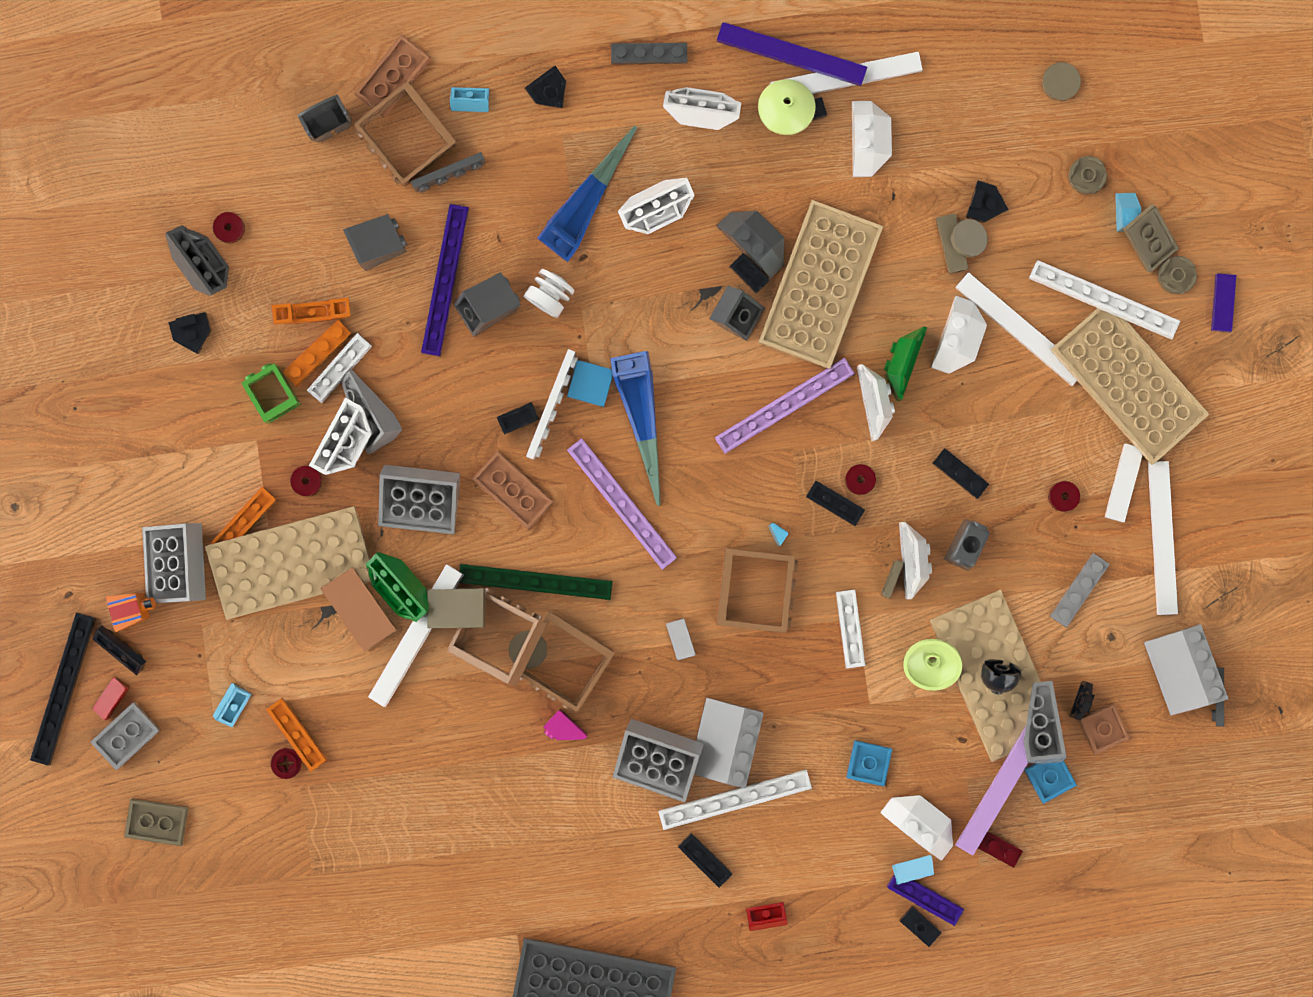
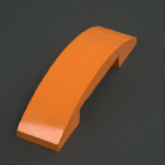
[271,297,351,325]

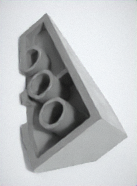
[341,370,402,454]
[1024,681,1067,764]

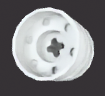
[524,269,575,318]

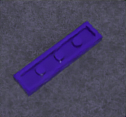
[887,874,964,926]

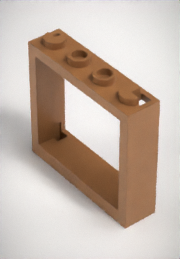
[354,81,457,187]
[717,548,798,633]
[447,588,547,686]
[520,610,615,712]

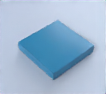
[567,360,613,407]
[846,740,892,786]
[1024,760,1077,804]

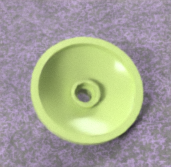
[758,79,815,135]
[903,639,962,691]

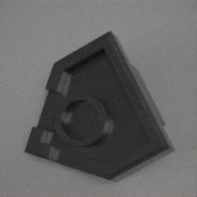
[524,66,566,108]
[965,180,1009,223]
[168,312,212,354]
[1069,681,1095,721]

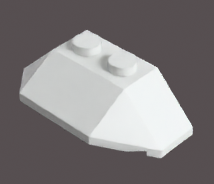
[663,87,741,130]
[852,101,892,177]
[618,178,695,234]
[931,296,987,374]
[857,364,895,441]
[309,398,372,475]
[899,522,932,599]
[880,795,953,861]

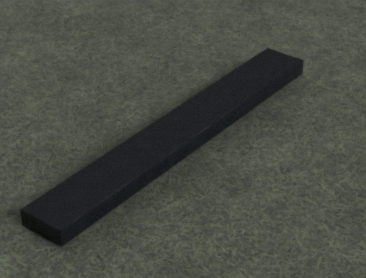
[30,612,96,766]

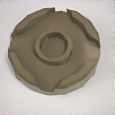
[1042,62,1081,101]
[1068,156,1107,195]
[951,219,988,258]
[1158,256,1197,294]
[509,631,547,669]

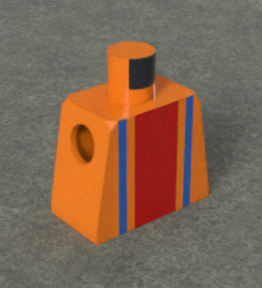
[106,592,156,632]

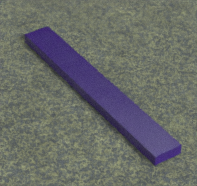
[717,22,867,86]
[421,204,469,357]

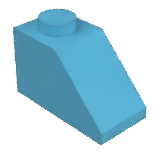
[1115,193,1141,232]

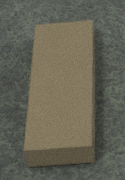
[936,214,968,274]

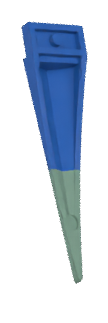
[537,126,637,262]
[610,351,661,506]

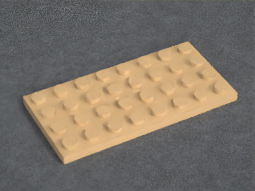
[758,200,883,369]
[1050,308,1209,465]
[205,506,375,620]
[929,590,1041,762]

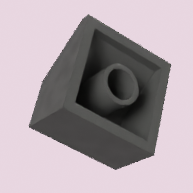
[710,286,765,341]

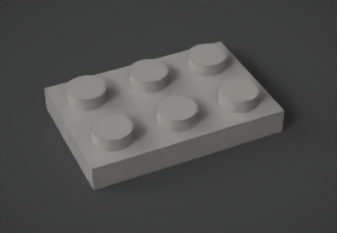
[91,702,161,770]

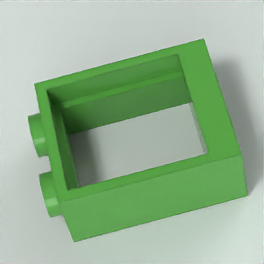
[241,363,301,424]

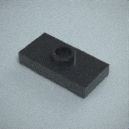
[729,253,770,294]
[497,402,539,435]
[899,906,941,947]

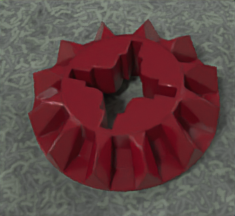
[271,748,302,779]

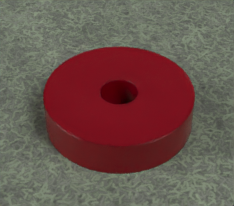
[213,212,245,244]
[845,464,876,495]
[290,466,322,496]
[1048,481,1080,512]

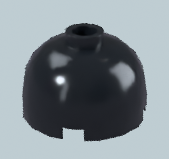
[981,659,1021,695]

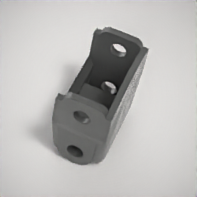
[297,94,352,143]
[944,519,990,571]

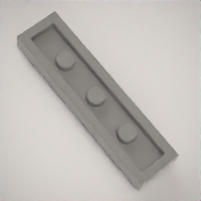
[1049,553,1110,627]

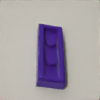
[1211,273,1236,333]

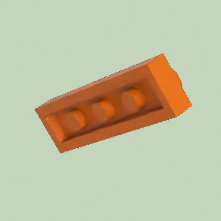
[283,320,352,386]
[210,487,277,544]
[266,698,327,772]

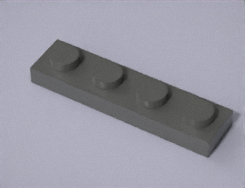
[611,43,687,64]
[411,152,486,193]

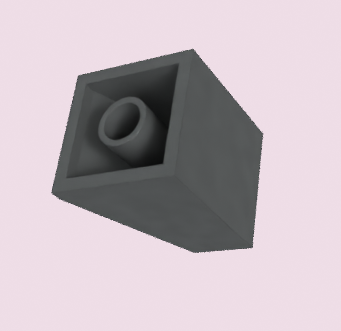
[343,214,407,271]
[454,272,521,337]

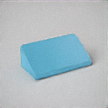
[450,87,489,112]
[768,523,788,546]
[213,683,252,727]
[892,855,934,884]

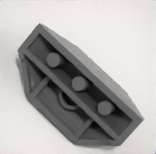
[716,211,784,279]
[165,225,229,296]

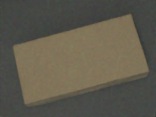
[881,560,904,599]

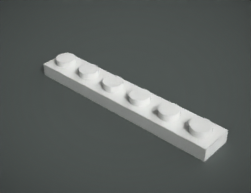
[526,349,578,460]

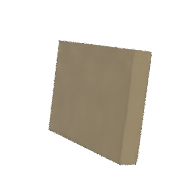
[1123,204,1179,273]
[427,588,485,629]
[124,798,189,846]

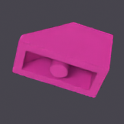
[543,709,588,740]

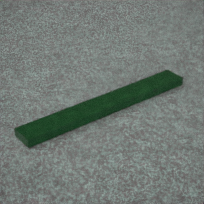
[459,564,613,600]

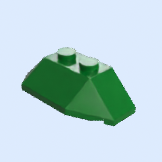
[883,326,928,401]
[366,552,429,622]

